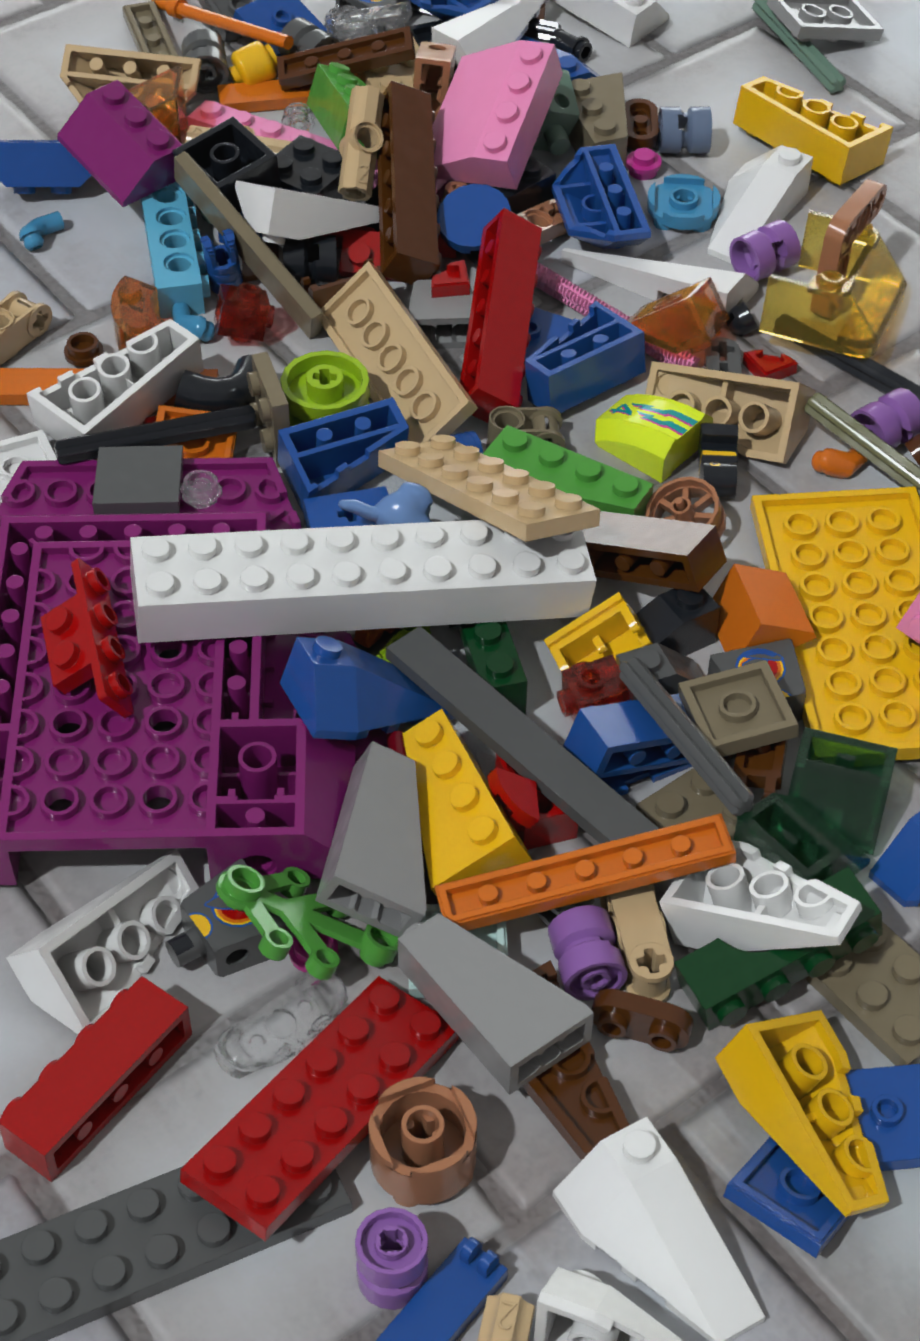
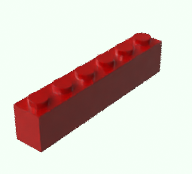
[460,208,542,423]

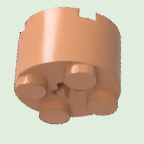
[368,1077,477,1207]

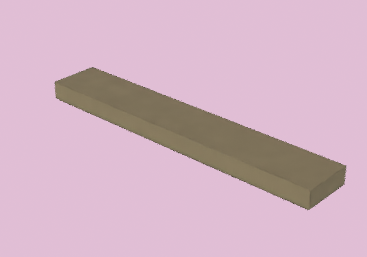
[174,151,323,339]

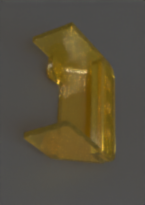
[759,210,907,358]

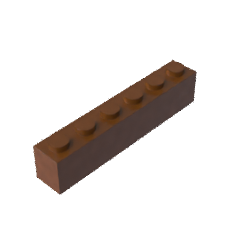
[377,81,442,285]

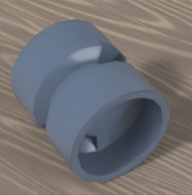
[658,106,712,154]

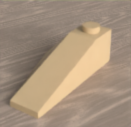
[645,361,816,464]

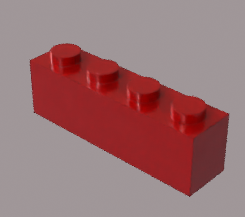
[0,976,193,1182]

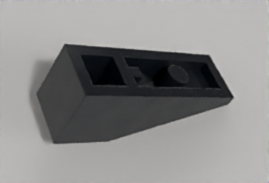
[598,588,720,692]

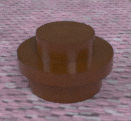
[64,332,104,368]

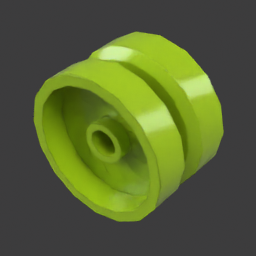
[280,350,370,427]

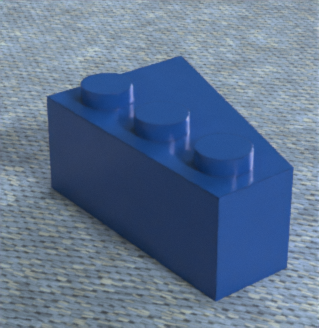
[525,301,646,413]
[277,397,409,515]
[563,693,693,796]

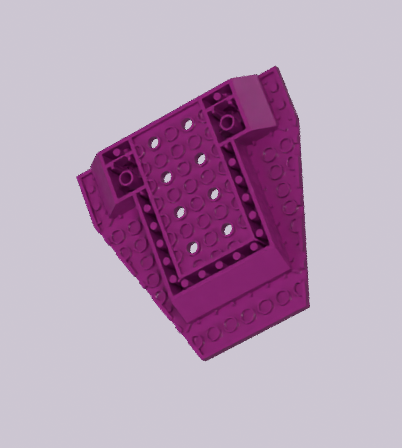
[0,457,389,885]

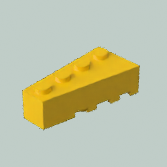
[733,76,894,185]
[402,709,533,895]

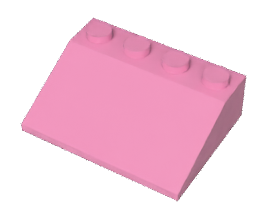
[433,40,563,190]

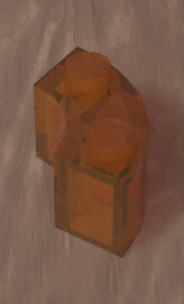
[111,276,165,351]

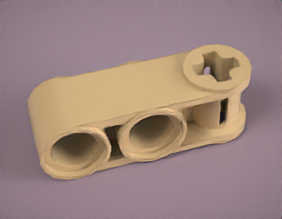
[0,291,52,366]
[600,883,674,1002]

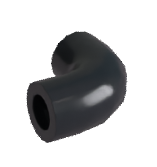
[174,355,255,412]

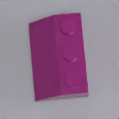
[57,79,182,207]

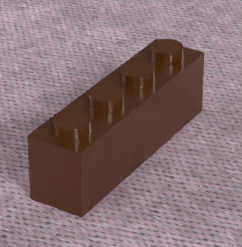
[582,511,727,592]

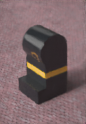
[697,423,738,499]

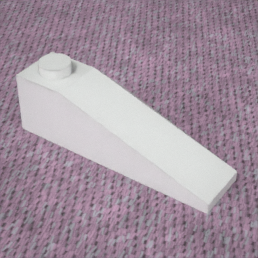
[6,849,199,1034]

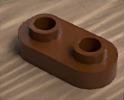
[625,98,659,151]
[591,989,694,1052]

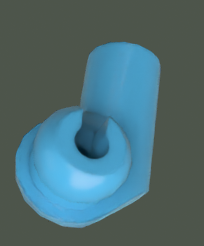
[19,211,65,251]
[171,302,216,342]

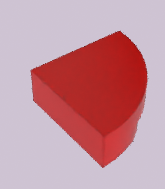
[431,260,470,298]
[742,350,798,380]
[487,767,540,829]

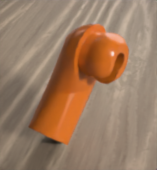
[812,448,868,479]

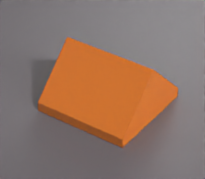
[713,563,816,652]

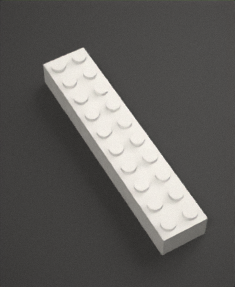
[130,520,597,643]

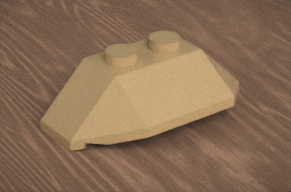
[60,44,202,125]

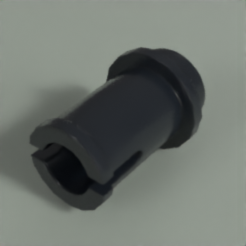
[549,28,592,62]

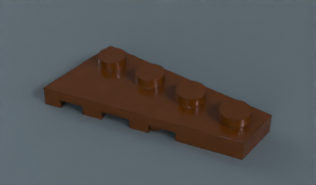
[522,960,629,1160]

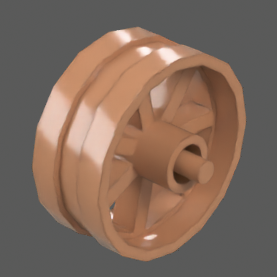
[645,476,726,538]

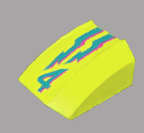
[595,394,713,483]

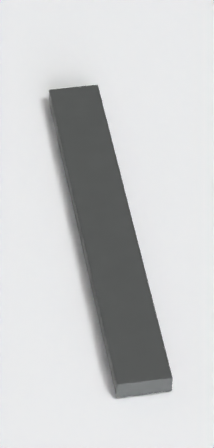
[386,627,659,844]

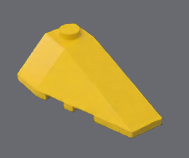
[715,1010,890,1217]

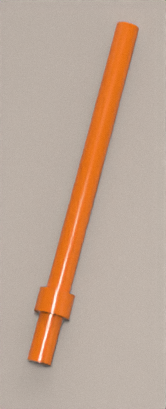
[151,0,294,50]

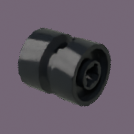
[283,236,338,286]

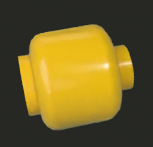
[228,41,278,85]

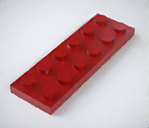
[180,976,459,1242]

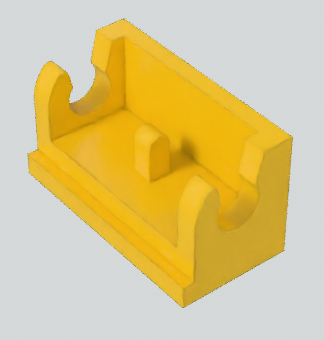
[544,592,653,695]

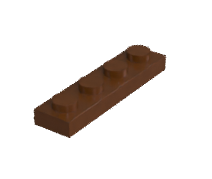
[277,26,416,91]

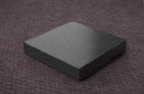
[92,445,184,514]

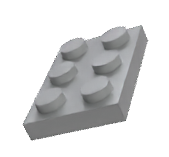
[766,0,884,43]

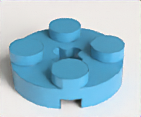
[647,174,720,232]

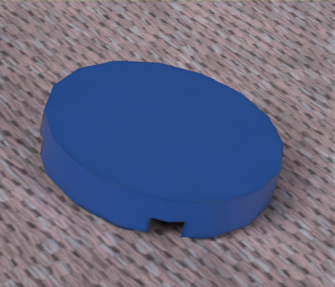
[437,184,511,254]

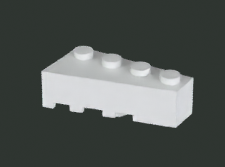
[26,319,204,460]

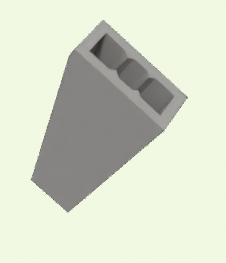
[315,741,427,937]
[398,913,594,1095]

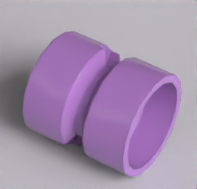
[729,219,801,281]
[851,388,920,449]
[548,905,628,1001]
[355,1207,428,1310]

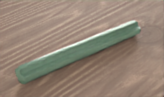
[752,0,846,94]

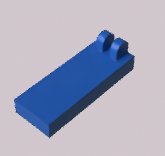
[376,1237,508,1341]

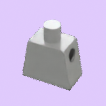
[408,271,473,349]

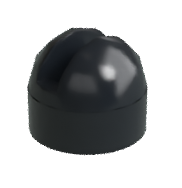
[726,301,759,336]

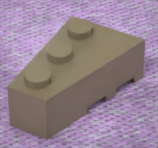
[568,72,628,168]

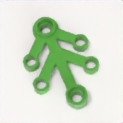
[216,864,399,980]

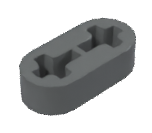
[704,338,742,374]

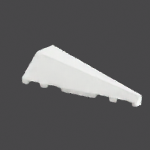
[432,0,550,67]
[561,248,759,318]

